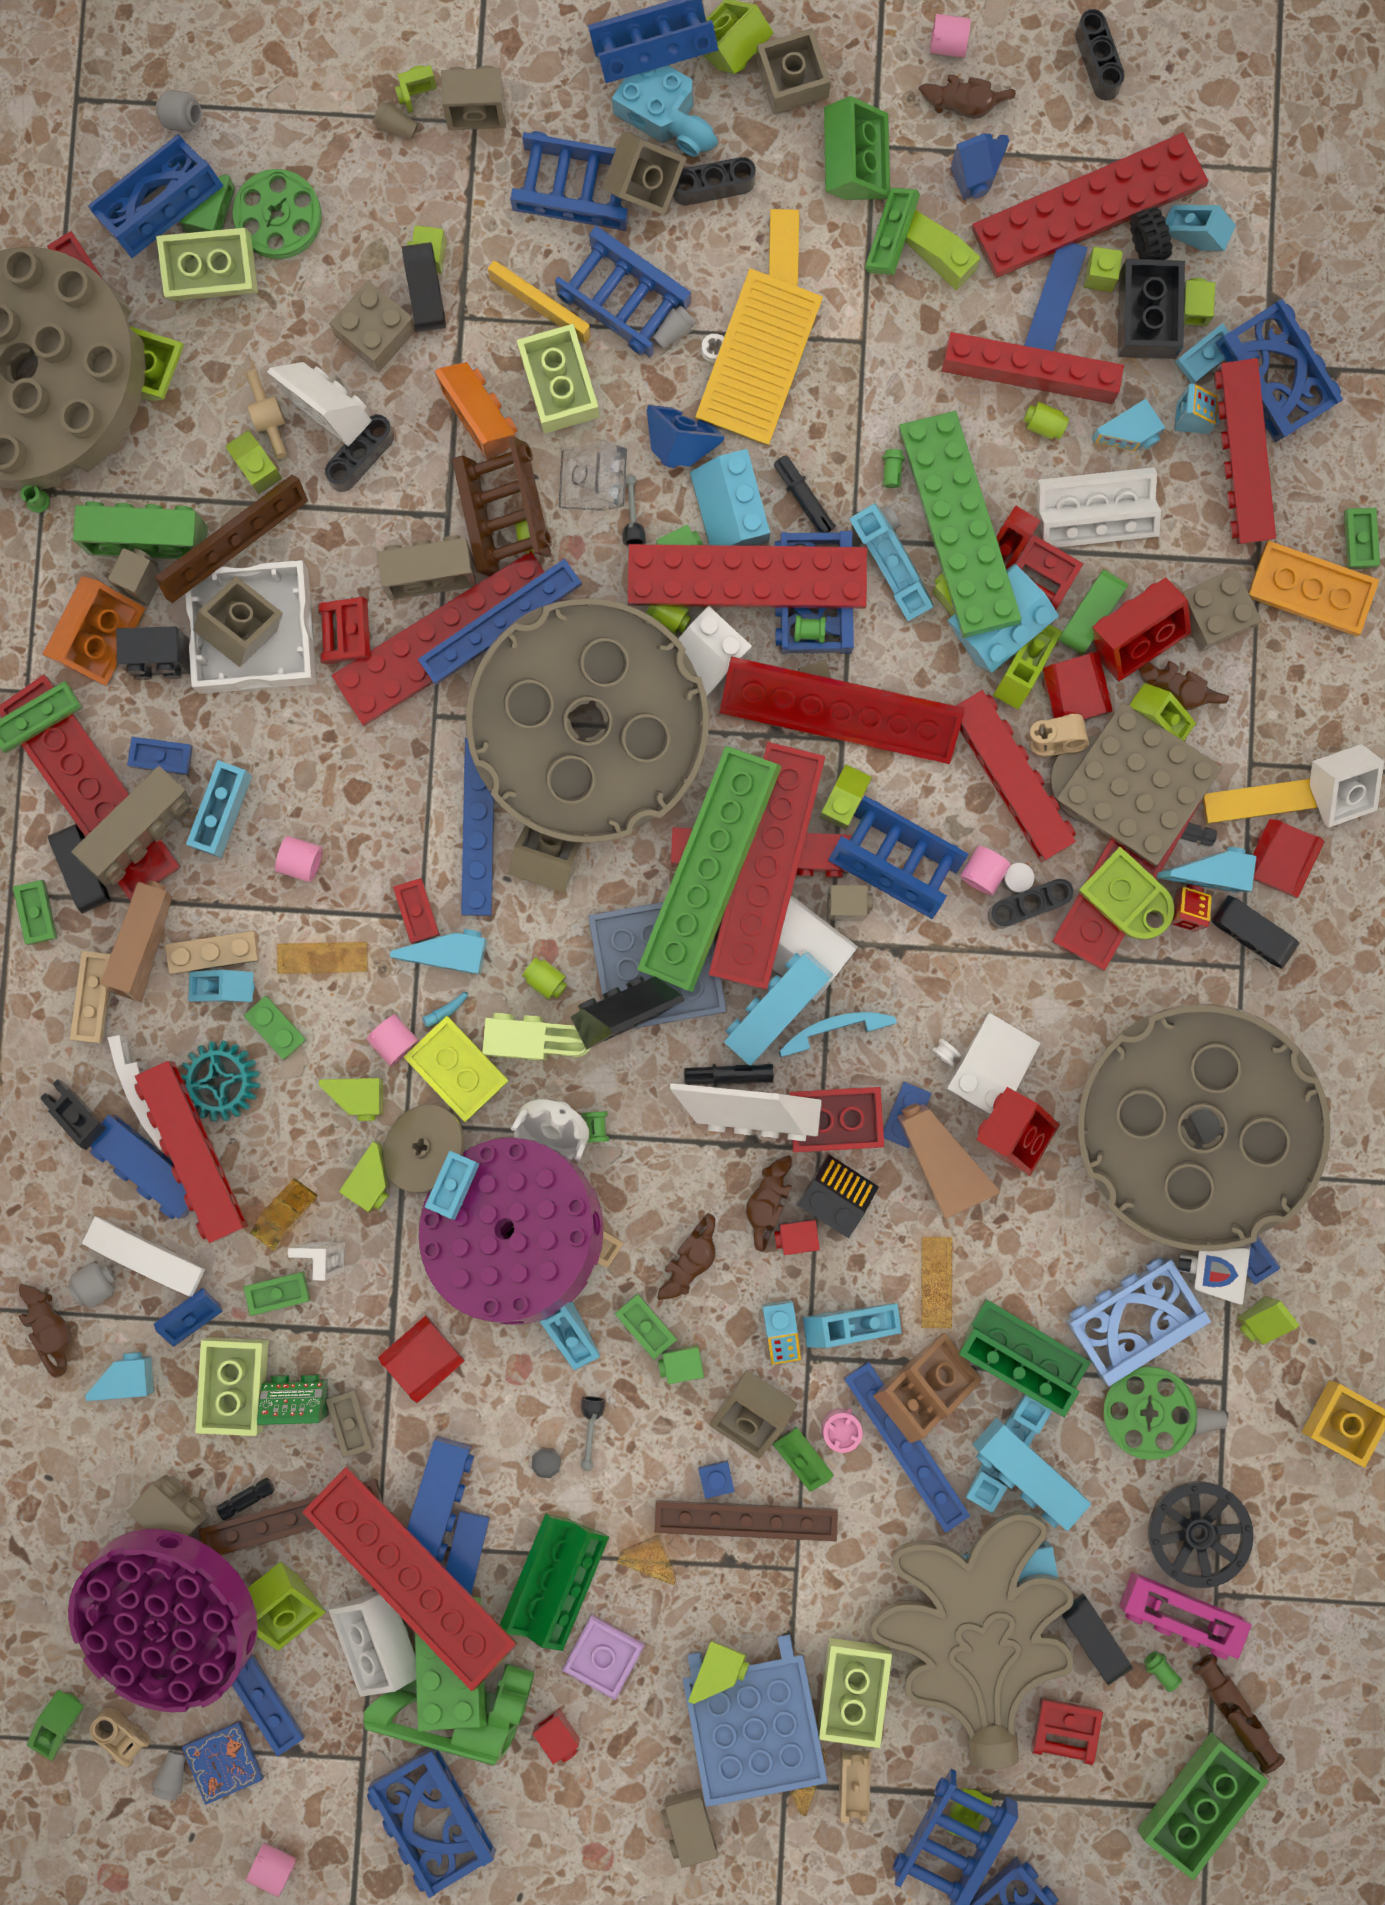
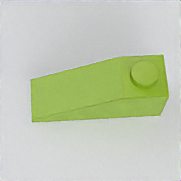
[905,209,981,291]
[993,624,1062,710]

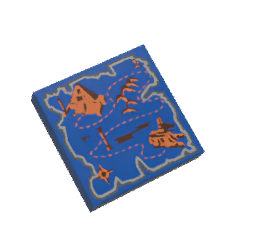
[182,1720,264,1805]

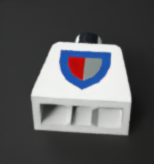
[1178,1243,1251,1305]

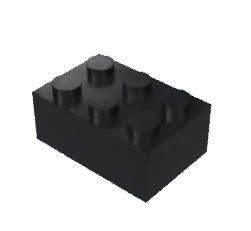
[1118,259,1185,359]

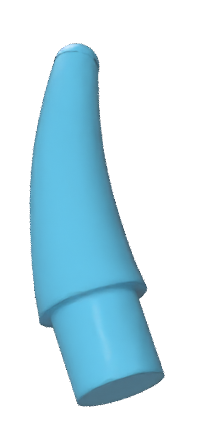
[422,992,468,1028]

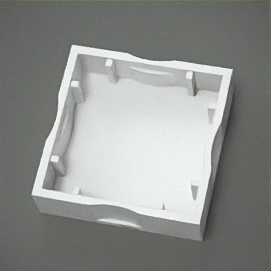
[185,560,317,694]

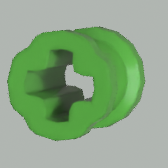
[794,615,826,644]
[581,1111,609,1143]

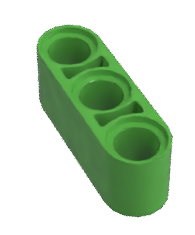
[1058,569,1129,656]

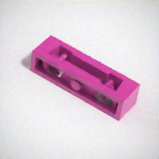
[1119,1572,1252,1660]

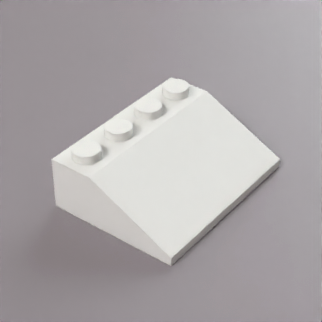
[670,1083,821,1141]

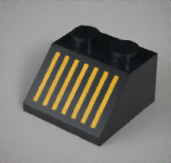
[796,1154,879,1238]

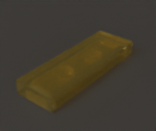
[277,942,368,974]
[921,1236,952,1328]

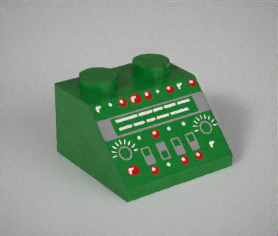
[257,1374,328,1425]

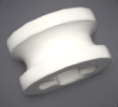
[702,334,724,364]
[931,1038,961,1067]

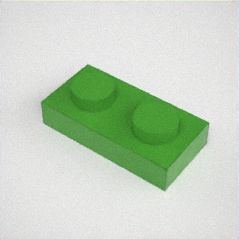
[1344,507,1380,569]
[13,880,58,945]
[243,995,307,1060]
[243,1271,311,1316]
[615,1293,677,1360]
[773,1427,834,1492]

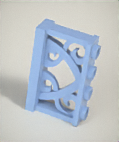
[1065,1256,1211,1386]

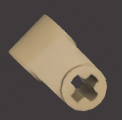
[1030,714,1089,758]
[90,1707,151,1768]

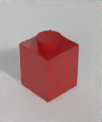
[774,1219,820,1255]
[532,1708,580,1765]

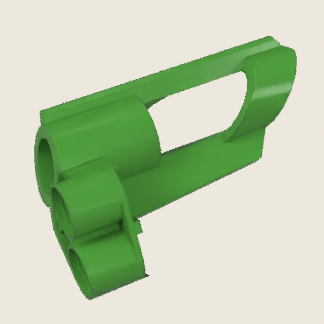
[363,1663,534,1766]

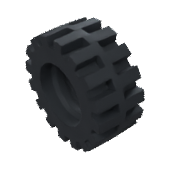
[1130,207,1172,260]

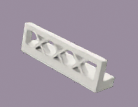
[288,1241,345,1281]

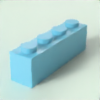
[724,950,833,1066]
[972,1417,1091,1532]

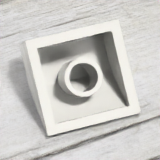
[1309,744,1384,828]

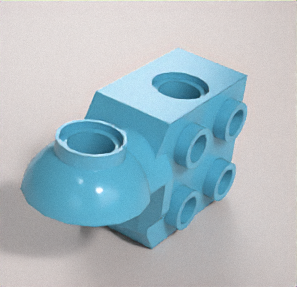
[611,65,718,157]

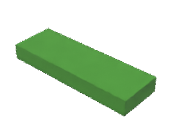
[865,187,920,275]
[0,681,83,753]

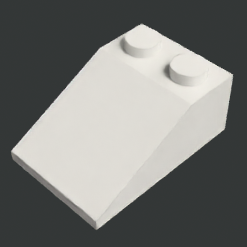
[678,606,752,699]
[944,1012,1040,1116]

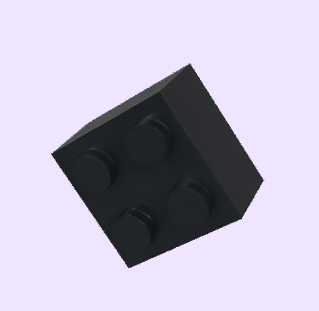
[116,626,190,680]

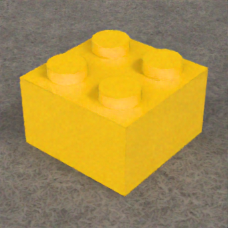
[1301,1380,1385,1468]

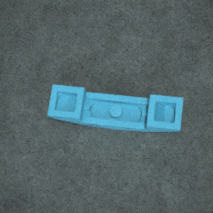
[849,503,934,621]
[779,1012,897,1058]
[966,1394,1052,1513]

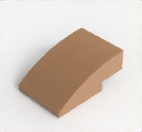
[873,1333,982,1443]

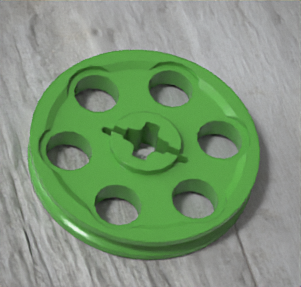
[233,169,322,259]
[1104,1367,1197,1460]

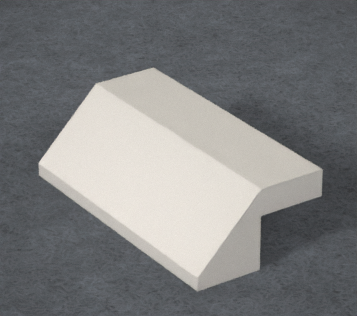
[1037,467,1161,548]
[772,896,858,1002]

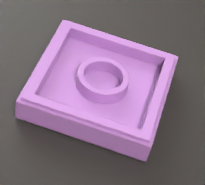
[562,1614,645,1700]

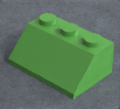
[824,96,890,200]

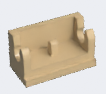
[838,1750,871,1823]

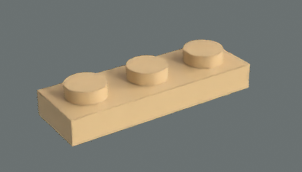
[165,931,260,975]
[70,951,111,1043]

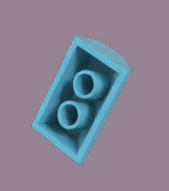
[690,449,770,546]
[947,564,1059,673]

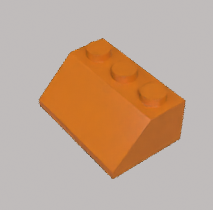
[434,362,518,460]
[42,576,146,686]

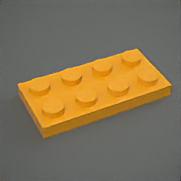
[1248,540,1379,637]

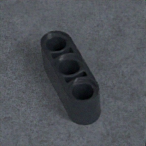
[1075,9,1125,101]
[673,157,756,205]
[402,242,446,332]
[325,414,394,492]
[48,824,110,914]
[987,878,1074,929]
[1211,895,1300,969]
[1061,1593,1133,1686]

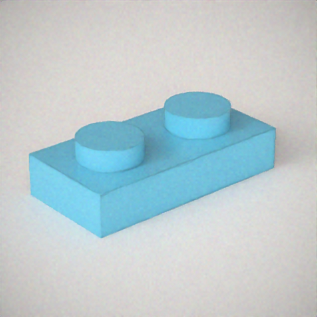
[1175,323,1229,384]
[425,1151,479,1220]

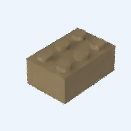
[377,535,476,600]

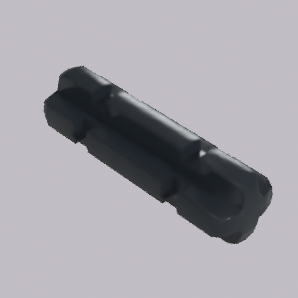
[1181,822,1217,846]
[216,1478,275,1520]

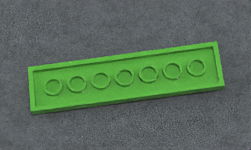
[899,411,1022,638]
[637,746,782,992]

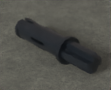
[774,455,836,533]
[684,1064,774,1087]

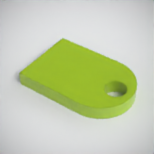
[1078,847,1174,940]

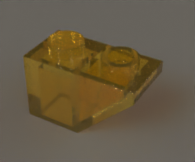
[250,1178,318,1251]

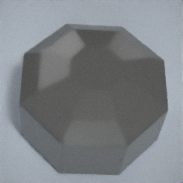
[531,1447,561,1478]

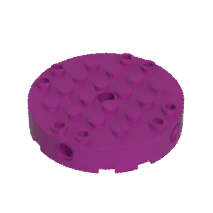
[419,1138,604,1325]
[68,1529,258,1713]

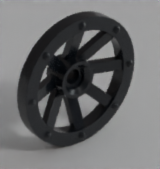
[1148,1481,1254,1588]

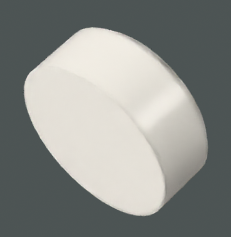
[1003,863,1034,893]

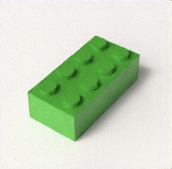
[73,501,208,559]
[415,1597,487,1731]
[1137,1732,1269,1881]

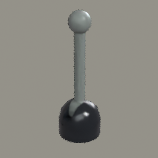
[622,475,646,546]
[581,1396,606,1471]

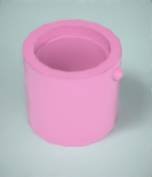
[930,14,971,58]
[275,836,323,883]
[960,845,1011,896]
[366,1014,419,1066]
[821,1408,863,1453]
[245,1843,297,1897]

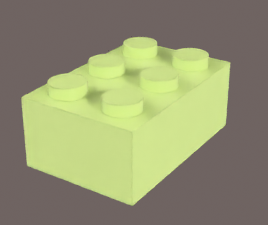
[156,228,258,301]
[517,324,600,434]
[195,1337,269,1436]
[817,1638,892,1748]

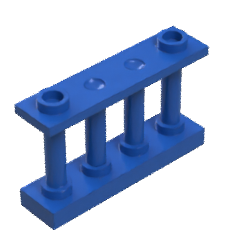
[587,0,718,83]
[510,131,628,231]
[555,225,691,357]
[828,796,969,919]
[892,1768,1018,1905]

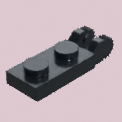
[40,1079,107,1150]

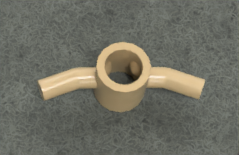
[245,368,287,459]

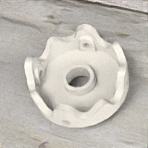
[511,1099,589,1162]

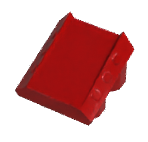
[1042,652,1113,720]
[1253,819,1325,898]
[378,1315,465,1403]

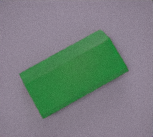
[959,1298,1091,1418]
[500,1513,609,1651]

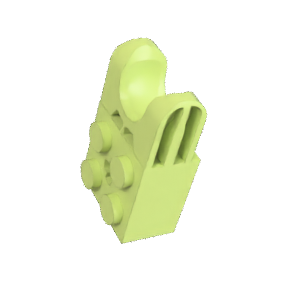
[482,1013,591,1061]

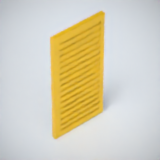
[695,268,823,446]

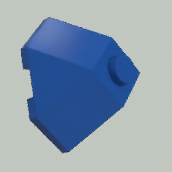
[950,133,1010,200]
[646,405,724,468]

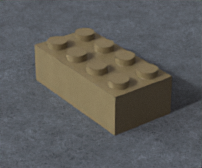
[71,766,192,887]

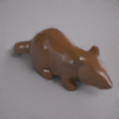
[918,75,1016,119]
[1138,661,1230,710]
[746,1155,792,1252]
[657,1213,716,1300]
[19,1284,71,1378]

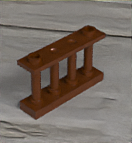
[452,437,552,576]

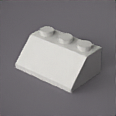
[267,362,372,447]
[329,1591,416,1697]

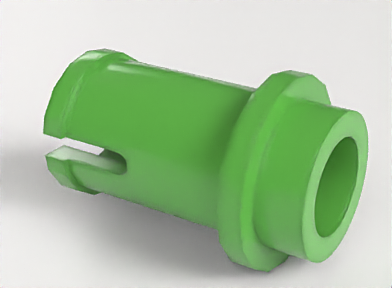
[882,449,905,488]
[20,486,50,513]
[1144,1651,1182,1692]

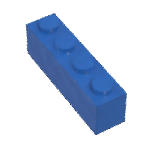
[90,1115,190,1219]
[407,1436,475,1562]

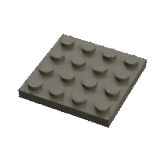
[1056,702,1223,867]

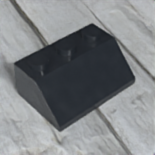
[571,976,685,1050]

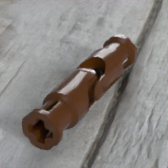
[1192,1654,1285,1774]

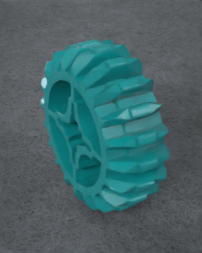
[181,1041,260,1122]

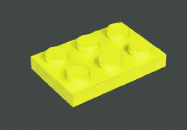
[404,1016,509,1122]

